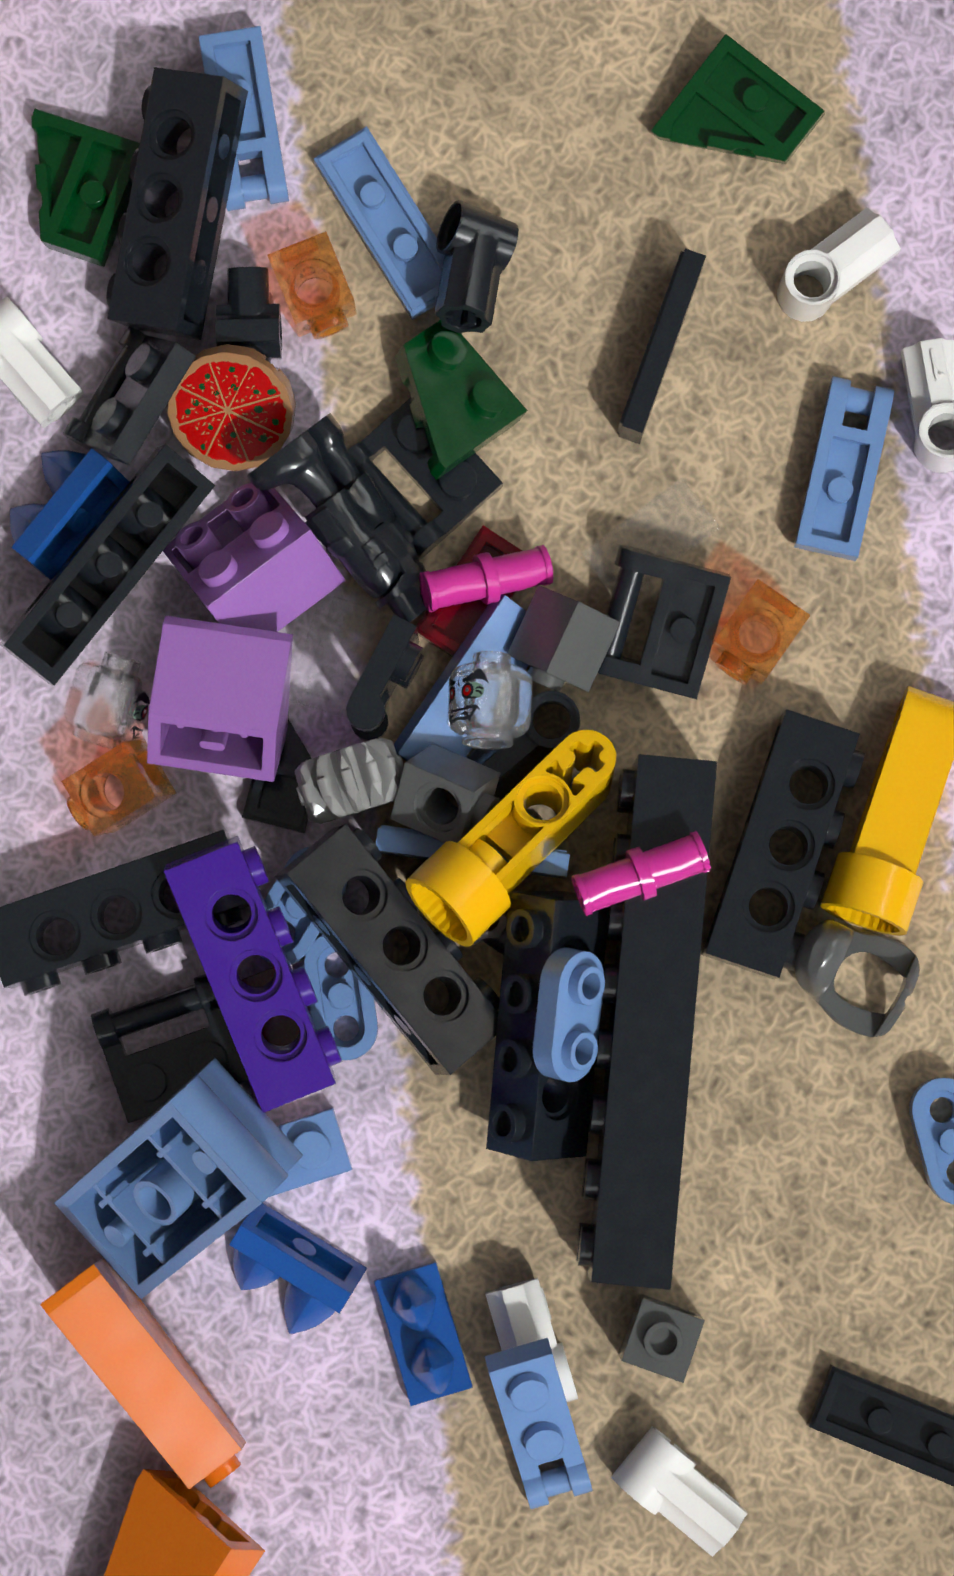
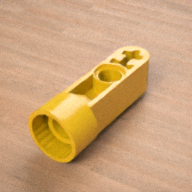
[820,686,954,936]
[405,730,616,947]

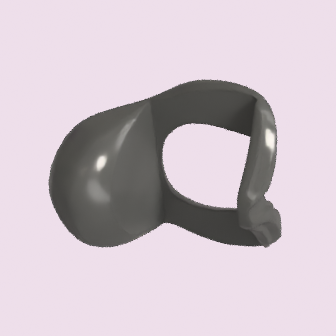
[795,920,920,1037]

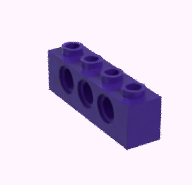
[164,836,342,1113]

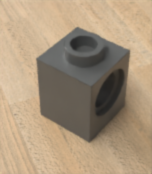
[390,744,500,843]
[618,1293,705,1383]

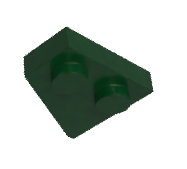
[651,34,825,165]
[31,109,140,267]
[395,320,528,480]

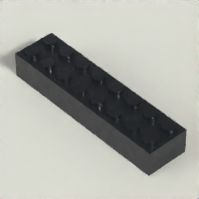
[576,754,717,1290]

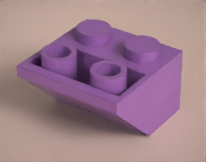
[163,482,346,632]
[147,616,293,782]

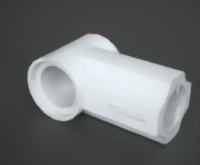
[777,207,901,322]
[0,296,84,428]
[901,338,954,473]
[485,1277,578,1402]
[611,1426,748,1557]

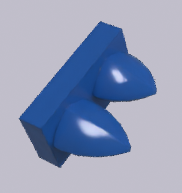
[10,448,129,580]
[229,1203,367,1334]
[374,1262,473,1406]

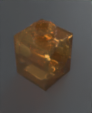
[267,231,357,339]
[711,579,810,685]
[61,739,177,836]

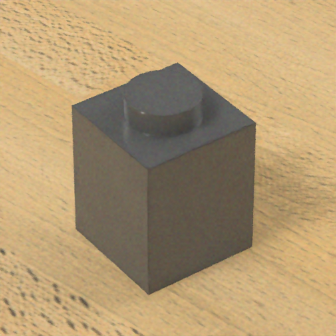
[507,585,621,692]

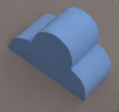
[54,1058,303,1299]

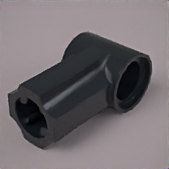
[434,200,519,334]
[466,691,581,801]

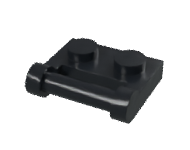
[63,326,196,465]
[348,397,503,560]
[598,545,731,700]
[346,614,424,741]
[91,974,249,1123]

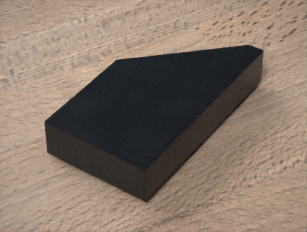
[242,719,312,834]

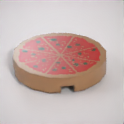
[167,344,296,471]

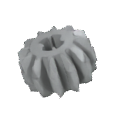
[294,738,404,824]

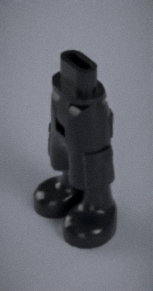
[247,413,426,622]

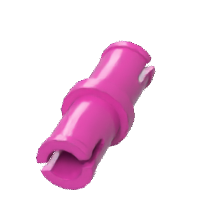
[419,545,554,612]
[572,831,711,916]

